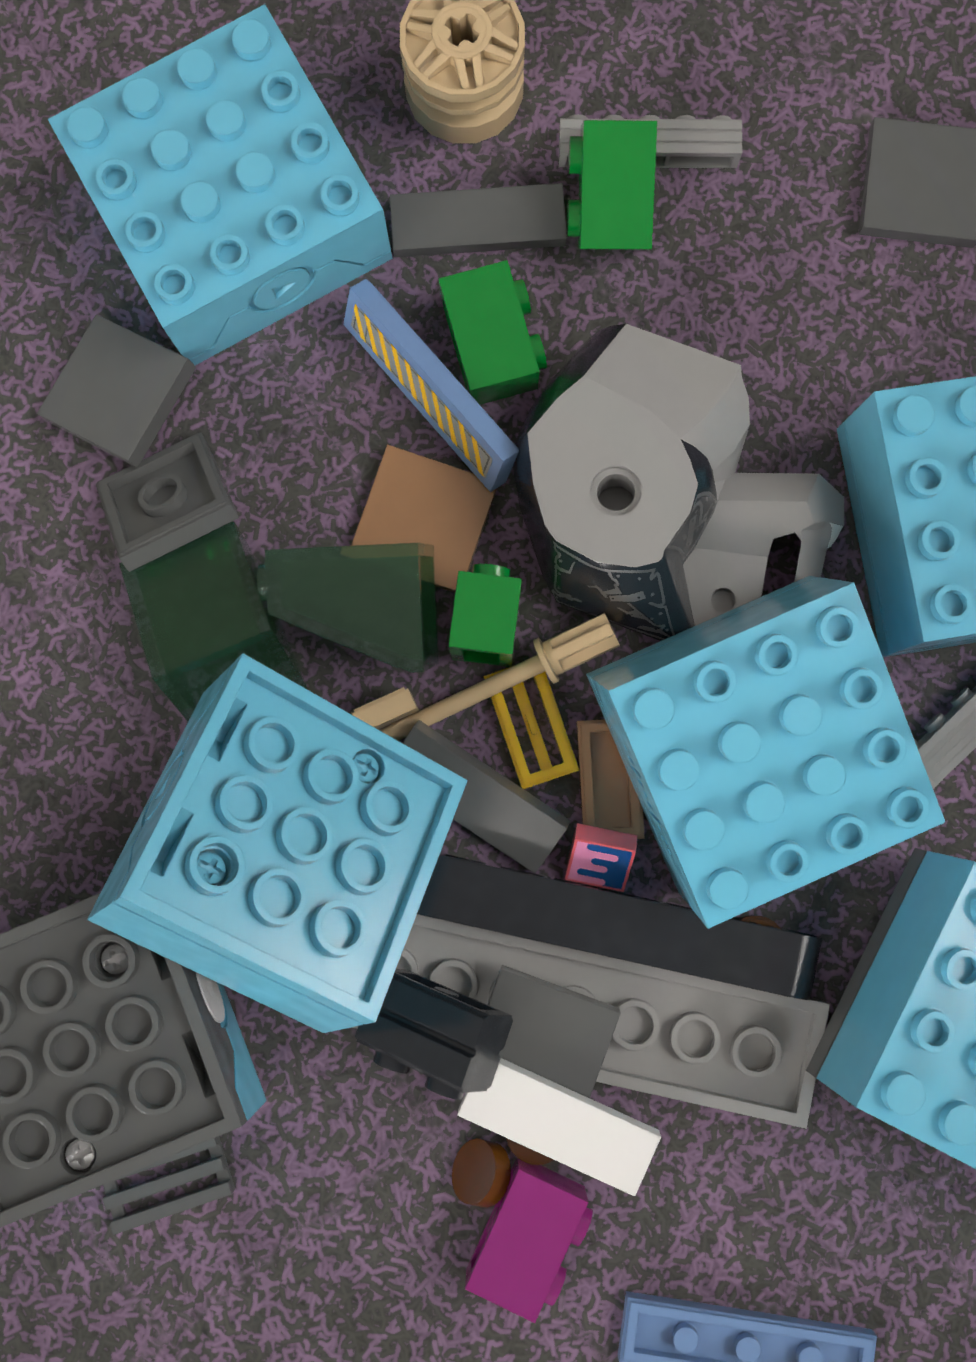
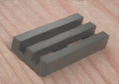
[102,1136,235,1235]

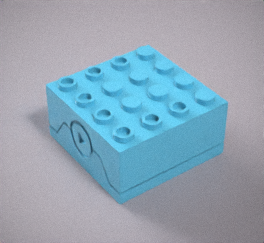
[48,4,393,365]
[837,376,976,657]
[586,576,945,929]
[87,653,468,1033]

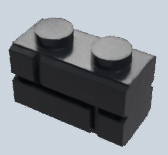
[355,969,513,1100]

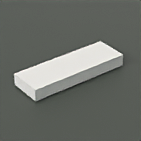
[458,1058,661,1196]

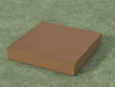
[348,444,497,593]

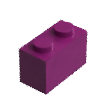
[465,1157,593,1323]

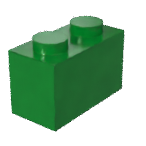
[567,120,657,249]
[438,260,547,405]
[448,564,522,667]

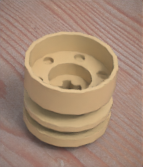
[400,0,525,143]

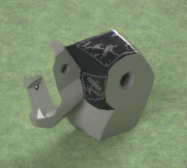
[513,324,844,641]

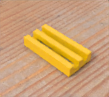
[484,666,579,789]

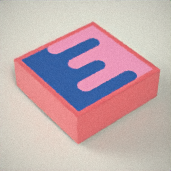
[564,823,637,892]

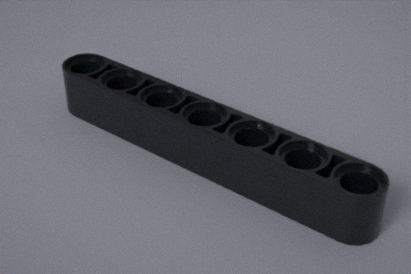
[417,854,822,1000]

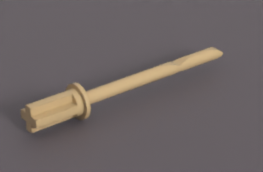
[380,613,620,741]

